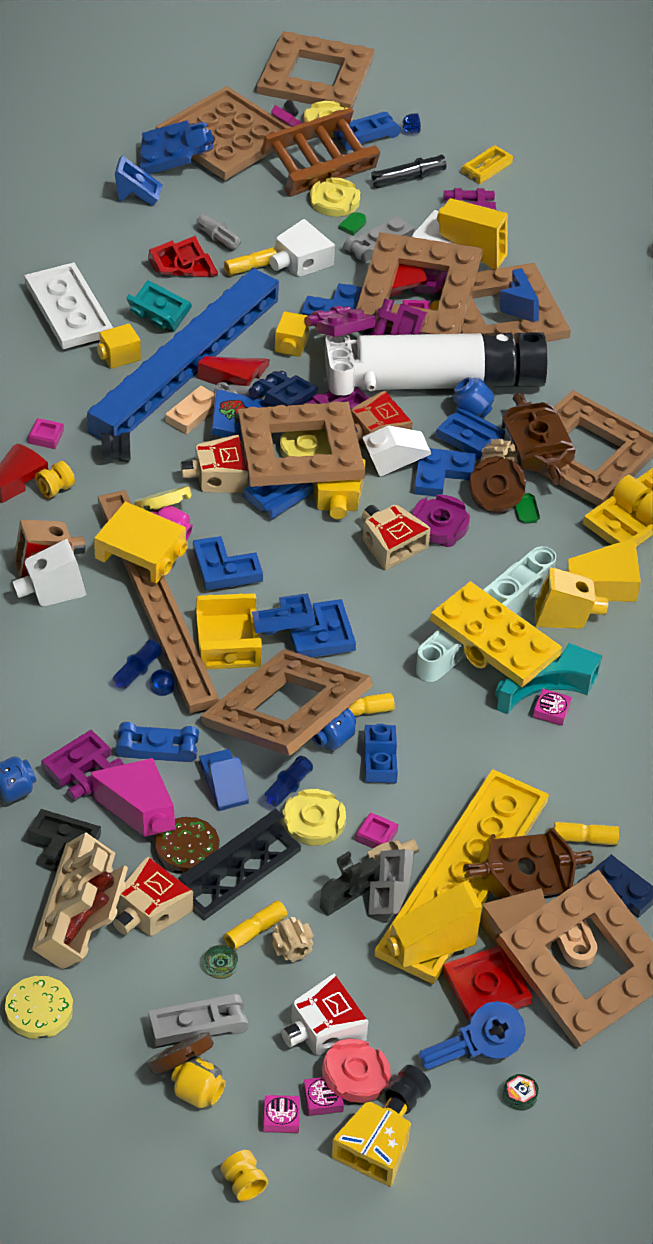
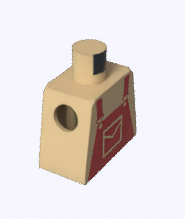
[180,435,248,493]
[362,505,431,571]
[113,857,193,936]

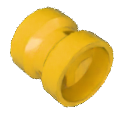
[35,460,75,499]
[220,1150,268,1201]

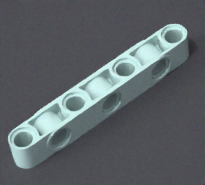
[416,546,556,682]

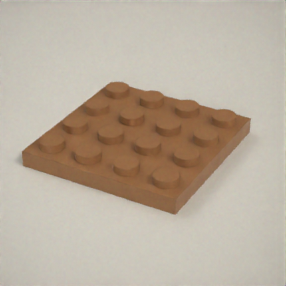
[155,86,290,180]

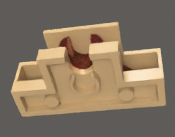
[32,833,128,970]

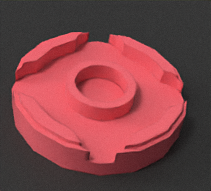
[321,1038,391,1103]

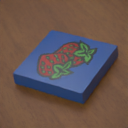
[210,389,270,441]

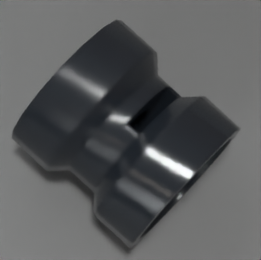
[101,432,131,461]
[383,1065,431,1114]

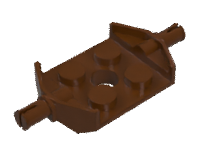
[501,393,576,485]
[463,828,594,899]

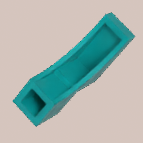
[495,643,602,714]

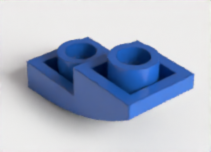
[364,724,398,783]

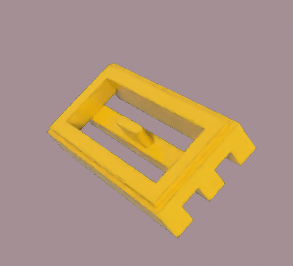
[461,145,513,184]

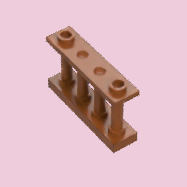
[261,107,381,197]

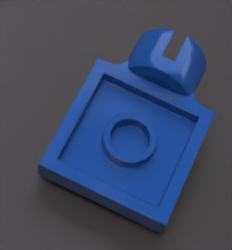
[140,120,214,174]

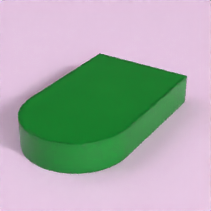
[338,212,366,236]

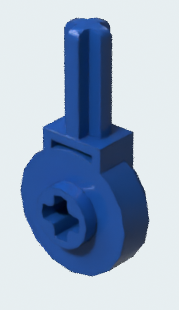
[419,1001,526,1070]

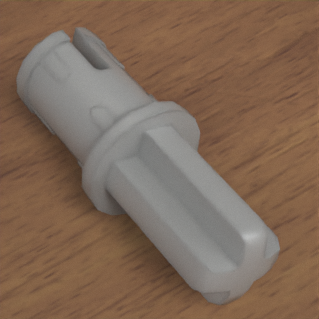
[196,213,241,250]

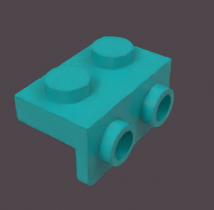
[126,279,192,332]

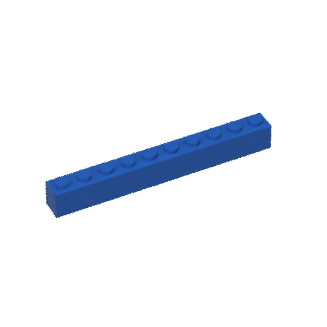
[87,268,279,440]

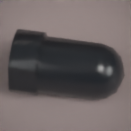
[284,100,299,116]

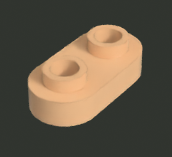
[556,920,597,967]

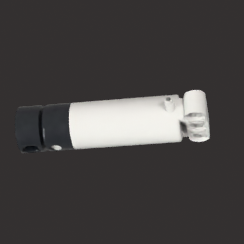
[325,332,548,396]

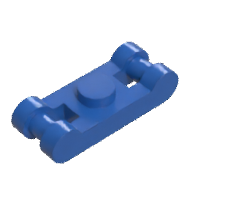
[333,112,401,151]
[115,722,199,762]

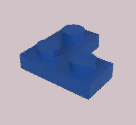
[301,283,363,316]
[414,448,476,497]
[193,536,263,590]
[252,593,316,635]
[290,599,356,657]

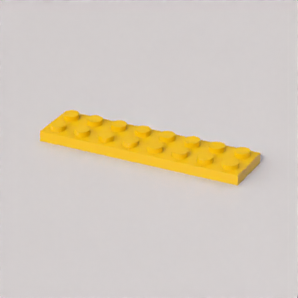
[374,769,549,985]

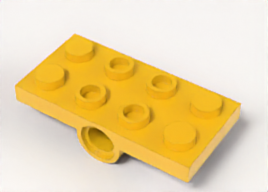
[583,468,653,547]
[430,581,562,687]

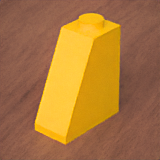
[437,198,508,270]
[566,539,641,602]
[387,880,482,968]

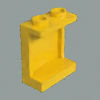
[94,502,188,584]
[196,593,262,669]

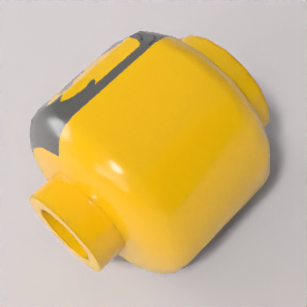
[171,1056,226,1109]

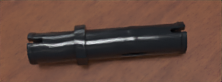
[371,154,447,188]

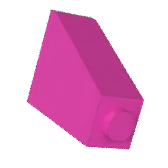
[91,758,175,837]

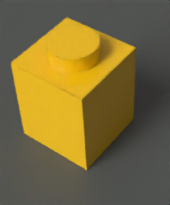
[275,311,309,357]
[97,323,141,369]

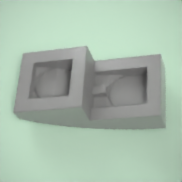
[369,849,414,915]

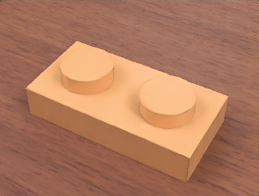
[165,386,215,435]

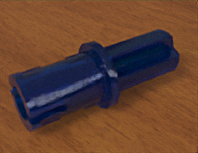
[113,639,162,689]
[265,756,313,807]

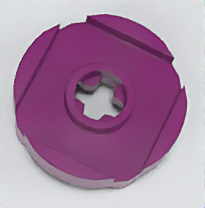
[413,495,470,547]

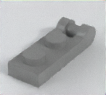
[344,215,415,263]
[148,994,249,1046]

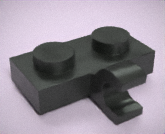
[28,809,101,871]
[320,851,380,916]

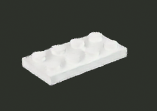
[25,263,113,349]

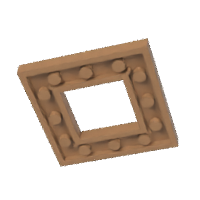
[257,31,375,109]
[356,232,482,334]
[438,262,571,342]
[514,390,653,506]
[238,401,365,487]
[200,649,373,756]
[496,870,653,1049]

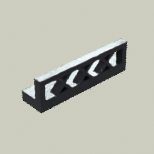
[178,809,301,921]

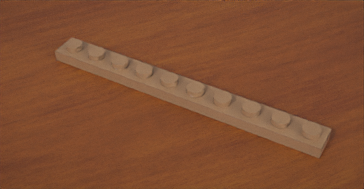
[98,490,219,713]

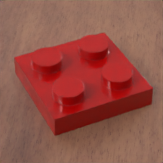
[442,946,532,1021]

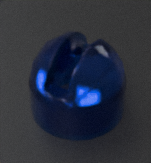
[402,113,421,134]
[150,669,174,696]

